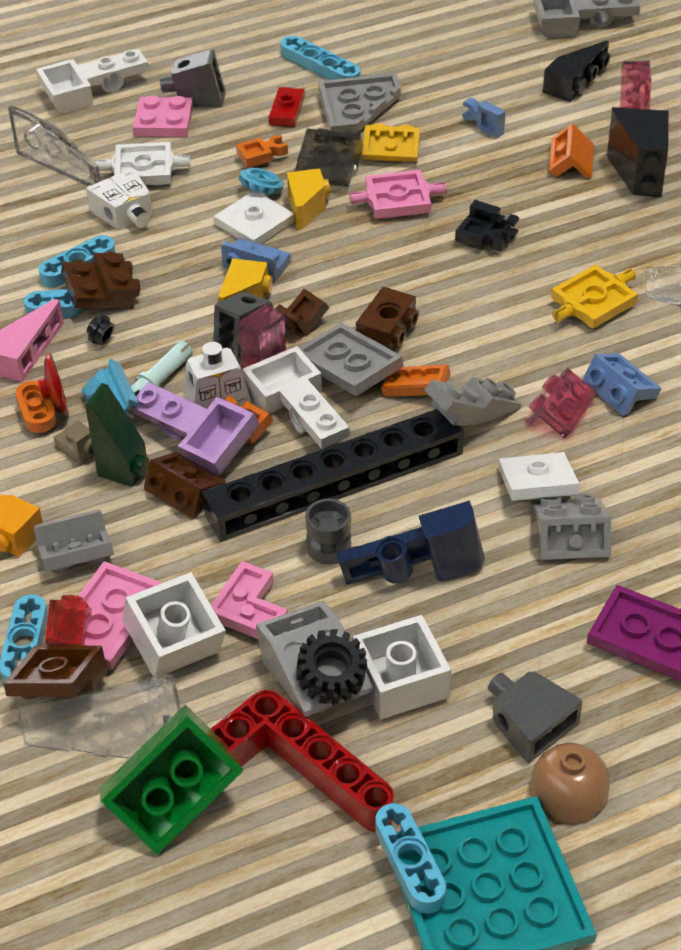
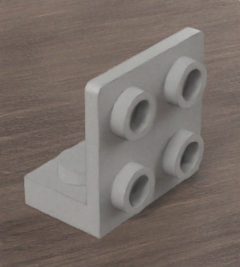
[532,494,611,560]

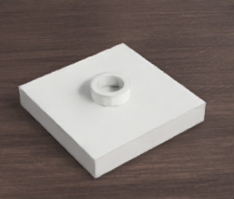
[214,191,295,244]
[499,452,579,501]

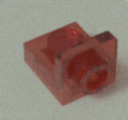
[45,595,92,646]

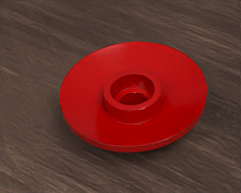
[38,353,69,415]

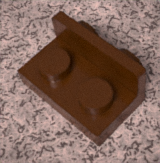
[144,452,226,518]

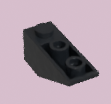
[543,41,610,102]

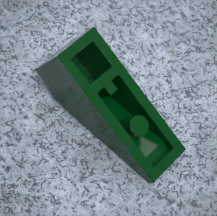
[85,383,149,487]

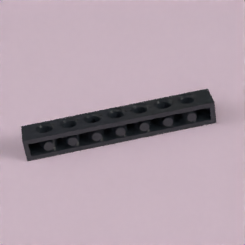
[202,409,464,542]

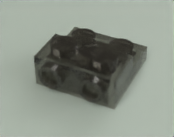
[294,128,364,187]

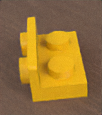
[362,123,421,163]

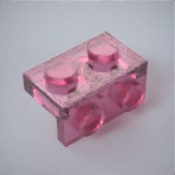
[526,368,597,438]

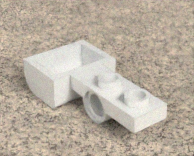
[36,49,149,113]
[242,346,350,449]

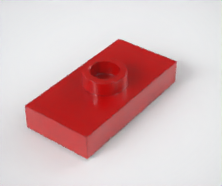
[268,87,305,127]

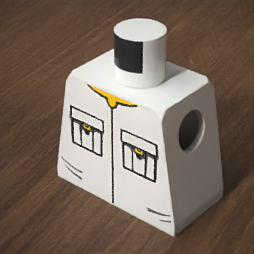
[86,168,152,229]
[183,342,251,409]

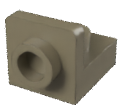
[53,420,94,466]

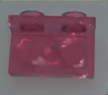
[620,61,652,109]

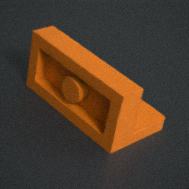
[549,123,594,179]

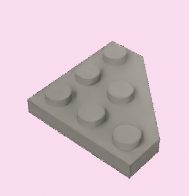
[318,73,401,136]

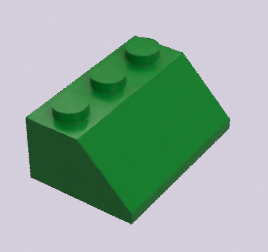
[100,704,244,855]

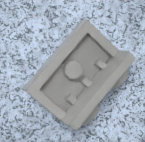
[33,510,114,572]

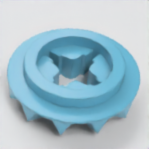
[238,168,284,195]

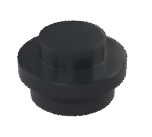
[87,315,115,345]

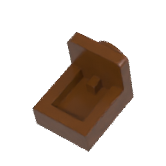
[275,289,329,336]

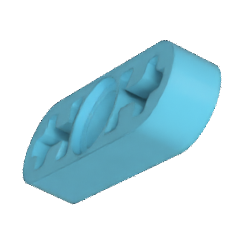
[38,235,116,288]
[0,594,48,683]
[376,804,446,913]

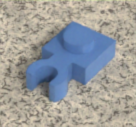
[462,98,506,138]

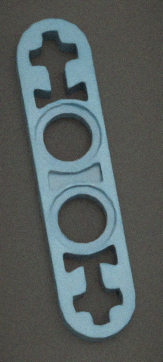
[280,36,361,80]

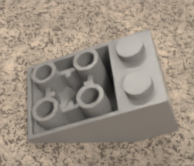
[256,601,375,717]

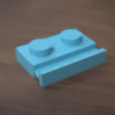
[81,359,139,415]

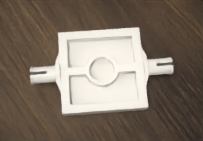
[95,142,191,186]

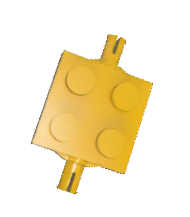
[551,264,638,329]

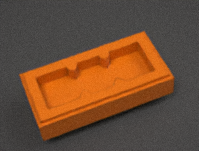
[381,364,451,397]

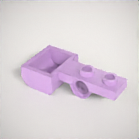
[130,382,259,476]

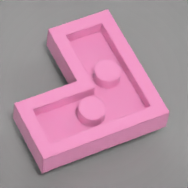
[211,561,288,639]

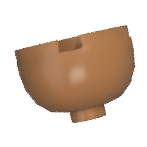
[530,742,610,825]

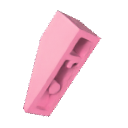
[0,299,64,382]

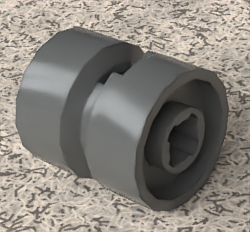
[305,498,352,565]

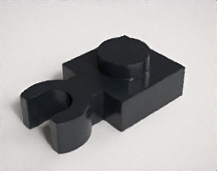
[469,200,519,239]
[455,215,511,252]

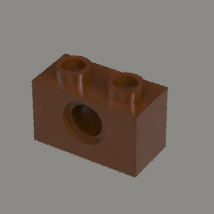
[356,286,419,351]

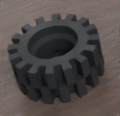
[296,629,367,705]

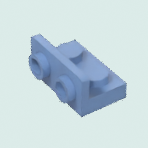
[221,238,291,283]
[583,353,662,415]

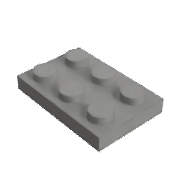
[299,323,404,396]

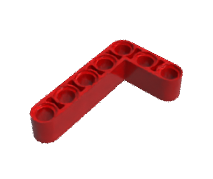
[211,690,394,832]

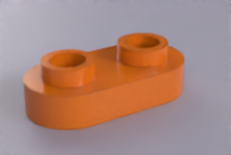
[16,380,57,433]

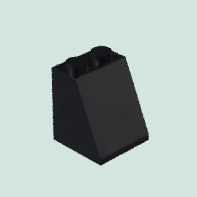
[607,107,669,197]

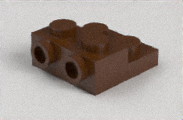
[61,252,141,309]
[3,645,108,699]

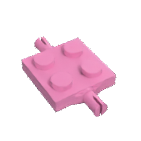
[349,170,446,219]

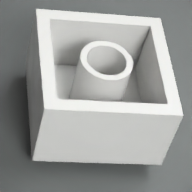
[122,572,226,679]
[353,615,451,720]

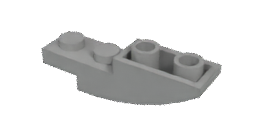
[424,377,522,426]

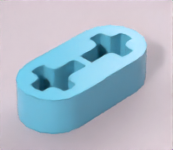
[24,289,83,319]

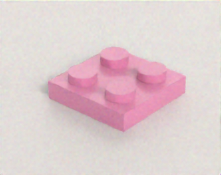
[133,95,193,137]

